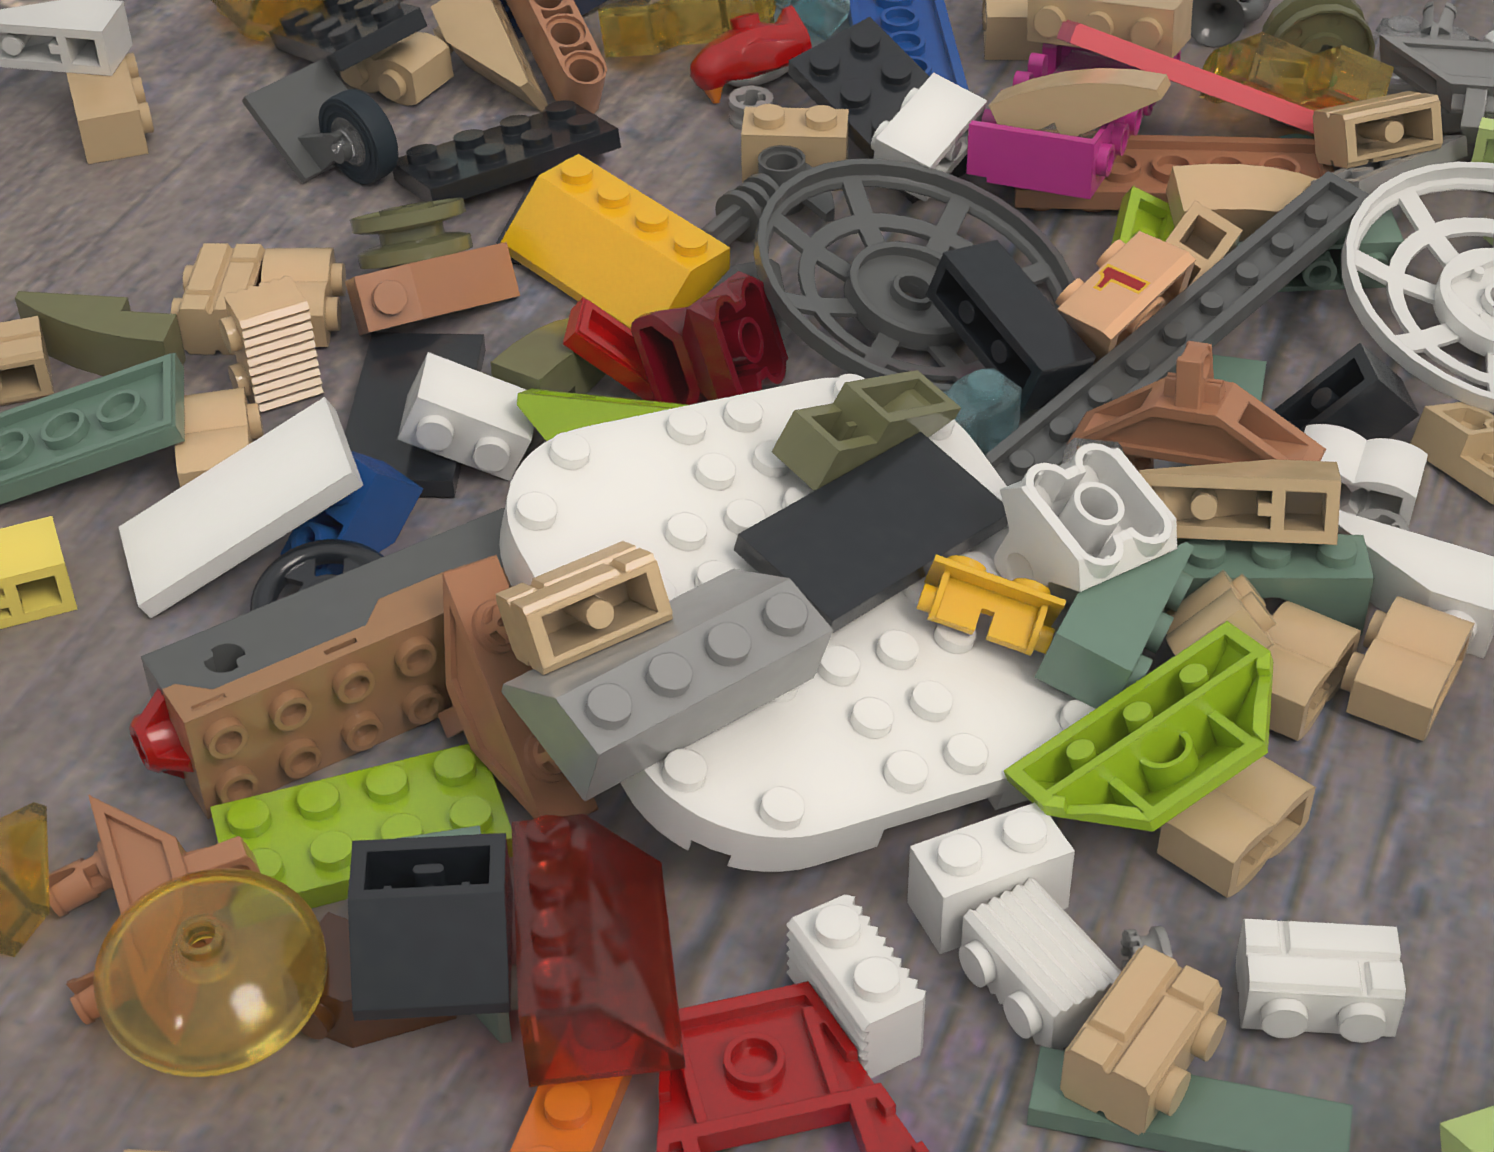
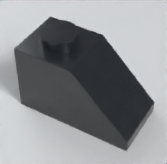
[1273,343,1419,440]

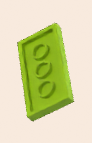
[210,743,517,927]

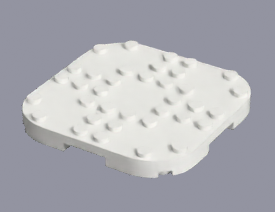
[499,374,1095,872]

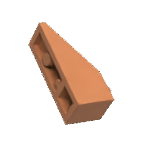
[345,242,520,336]

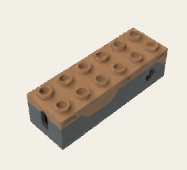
[129,507,512,819]

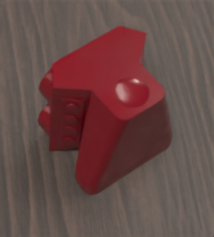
[631,271,789,405]

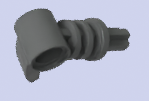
[701,145,835,246]

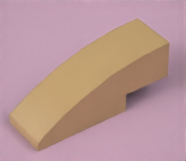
[988,68,1171,137]
[1166,164,1317,241]

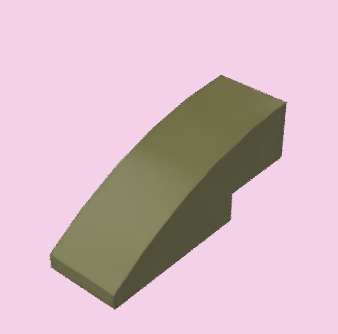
[15,291,186,376]
[490,318,606,394]
[771,370,961,491]

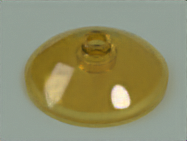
[93,868,328,1077]

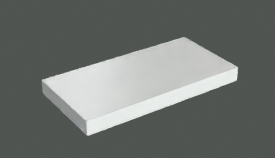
[119,397,363,618]

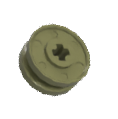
[1260,0,1375,82]
[350,198,473,269]

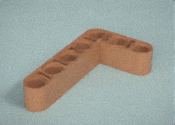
[506,0,607,114]

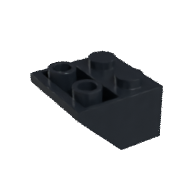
[348,833,513,1021]

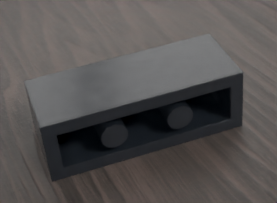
[926,240,1096,413]

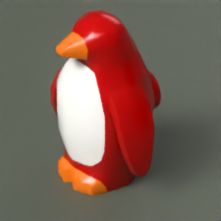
[690,5,812,104]

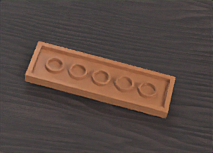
[1014,133,1334,212]

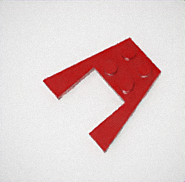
[657,981,930,1152]

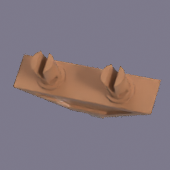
[1066,341,1326,472]
[438,555,599,832]
[40,795,262,1045]

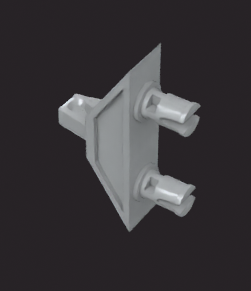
[1379,1,1494,144]

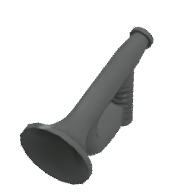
[1191,0,1271,47]

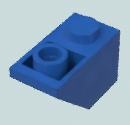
[280,451,424,577]

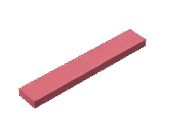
[1057,19,1314,134]

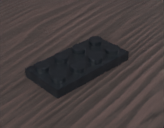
[268,0,428,72]
[788,17,967,204]
[393,100,621,201]

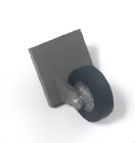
[242,58,399,184]

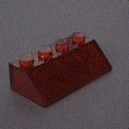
[512,814,686,1087]

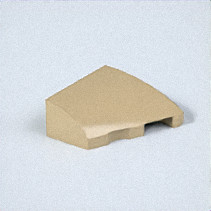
[1410,402,1494,505]

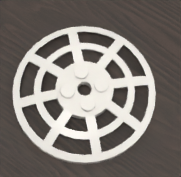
[1341,162,1494,413]

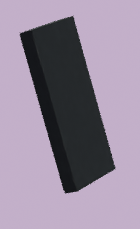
[345,332,486,497]
[734,432,1008,634]

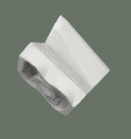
[994,443,1177,603]

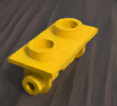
[916,554,1067,656]

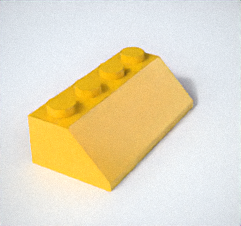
[501,154,730,329]

